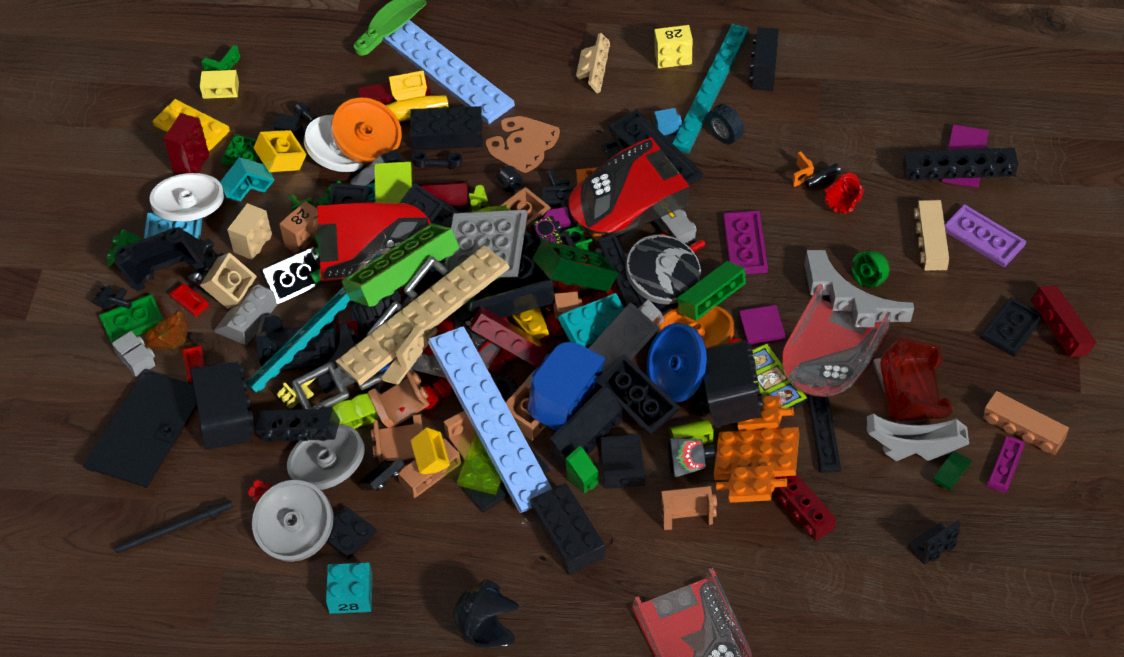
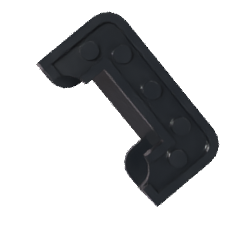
[115,227,204,291]
[256,313,339,370]

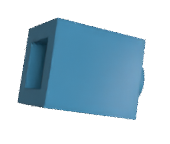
[654,108,682,135]

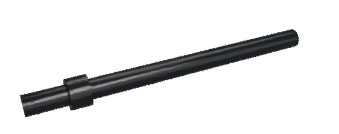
[115,500,234,554]

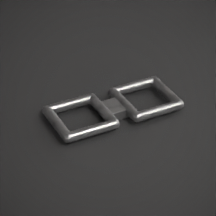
[367,256,450,336]
[292,358,396,409]

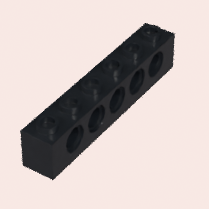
[903,148,1018,181]

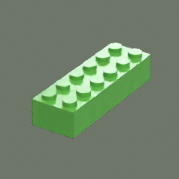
[342,223,459,307]

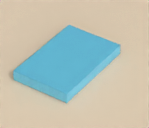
[144,213,202,240]

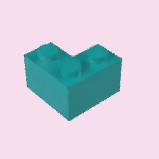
[220,157,274,201]

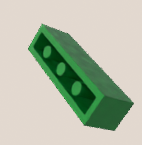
[677,261,746,321]

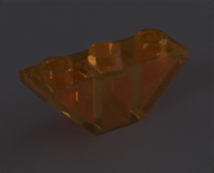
[145,309,189,349]

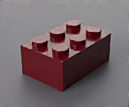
[163,113,209,175]

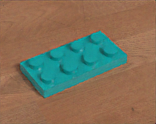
[557,293,624,347]

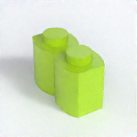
[332,394,379,429]

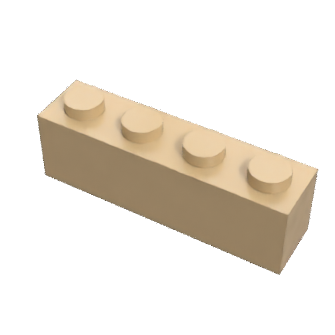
[914,200,949,271]

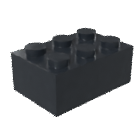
[749,27,779,91]

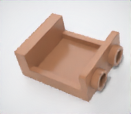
[661,486,717,530]

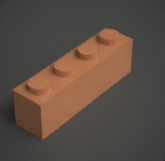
[983,391,1069,455]

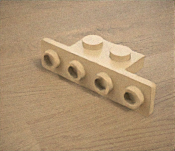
[576,33,610,93]
[382,326,438,385]

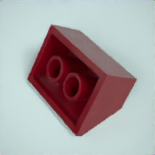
[418,181,469,209]

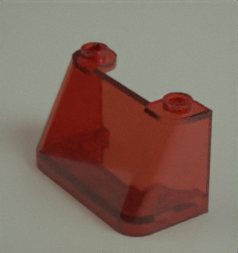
[880,337,953,421]

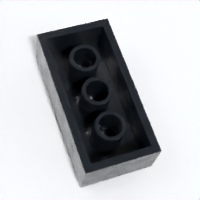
[410,106,483,150]
[530,483,605,575]

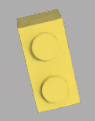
[200,70,239,99]

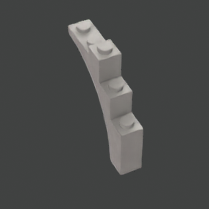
[804,250,914,327]

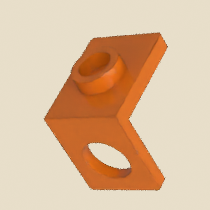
[793,151,814,187]

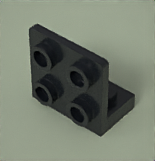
[908,520,961,565]

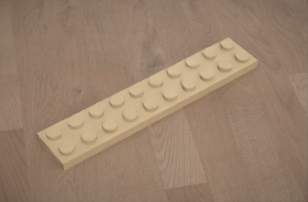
[336,245,510,385]

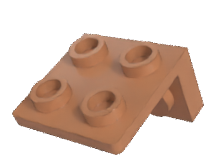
[444,411,486,462]

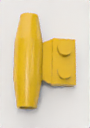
[385,71,449,122]

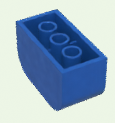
[527,342,606,431]

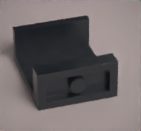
[601,434,645,489]

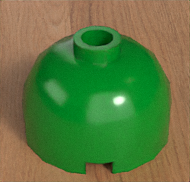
[852,250,890,289]

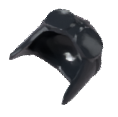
[453,579,519,647]

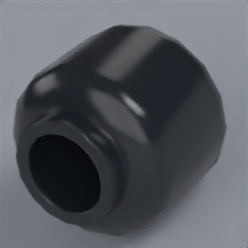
[496,166,523,192]

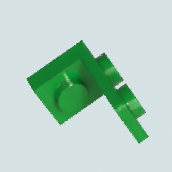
[202,45,240,71]

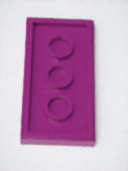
[942,125,989,188]
[723,211,768,274]

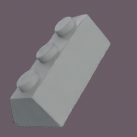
[214,285,277,346]

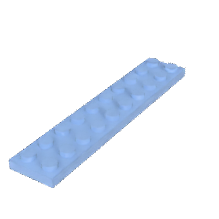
[382,20,515,124]
[428,326,552,513]

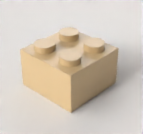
[227,203,272,260]
[200,252,257,309]

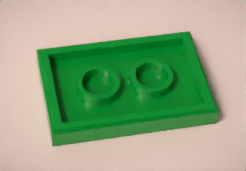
[99,294,166,346]

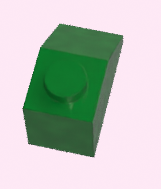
[566,446,598,494]

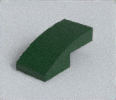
[933,451,972,491]

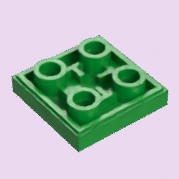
[221,134,261,166]

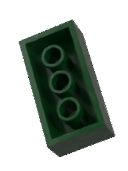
[533,240,619,292]

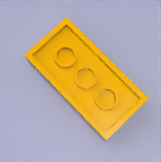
[153,99,230,151]

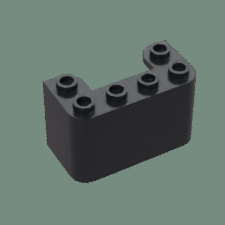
[703,340,764,427]
[191,360,255,450]

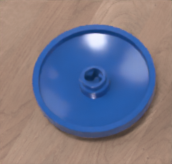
[647,323,707,402]

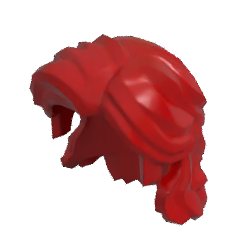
[824,172,864,214]

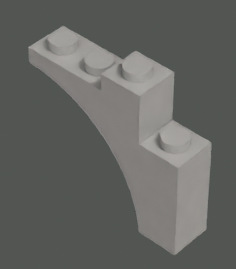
[866,414,969,461]

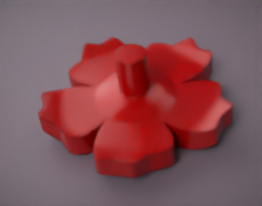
[248,480,272,504]

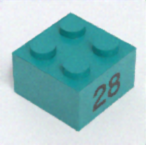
[326,563,372,614]

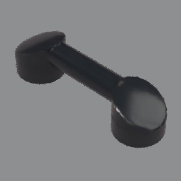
[412,151,462,169]

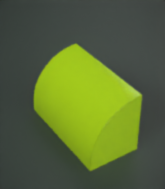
[668,419,713,444]

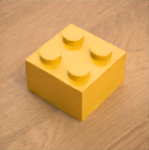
[254,130,306,172]

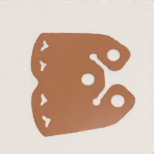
[486,116,560,173]

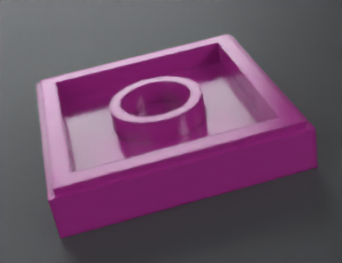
[739,305,785,345]

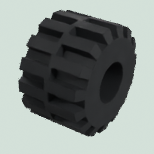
[350,289,403,333]

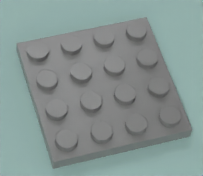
[443,210,527,277]

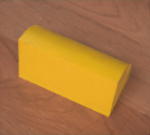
[410,427,450,474]

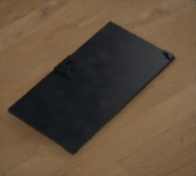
[83,369,197,488]

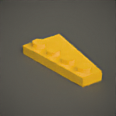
[510,307,549,339]

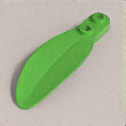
[354,0,427,56]

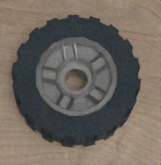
[706,104,745,145]

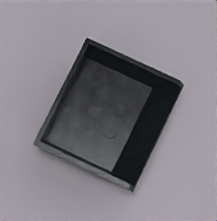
[465,249,555,318]

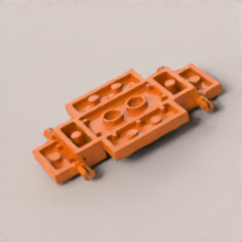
[714,395,800,503]

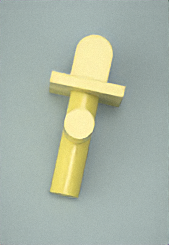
[277,377,317,409]

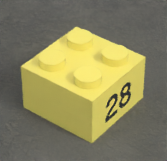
[655,25,693,68]

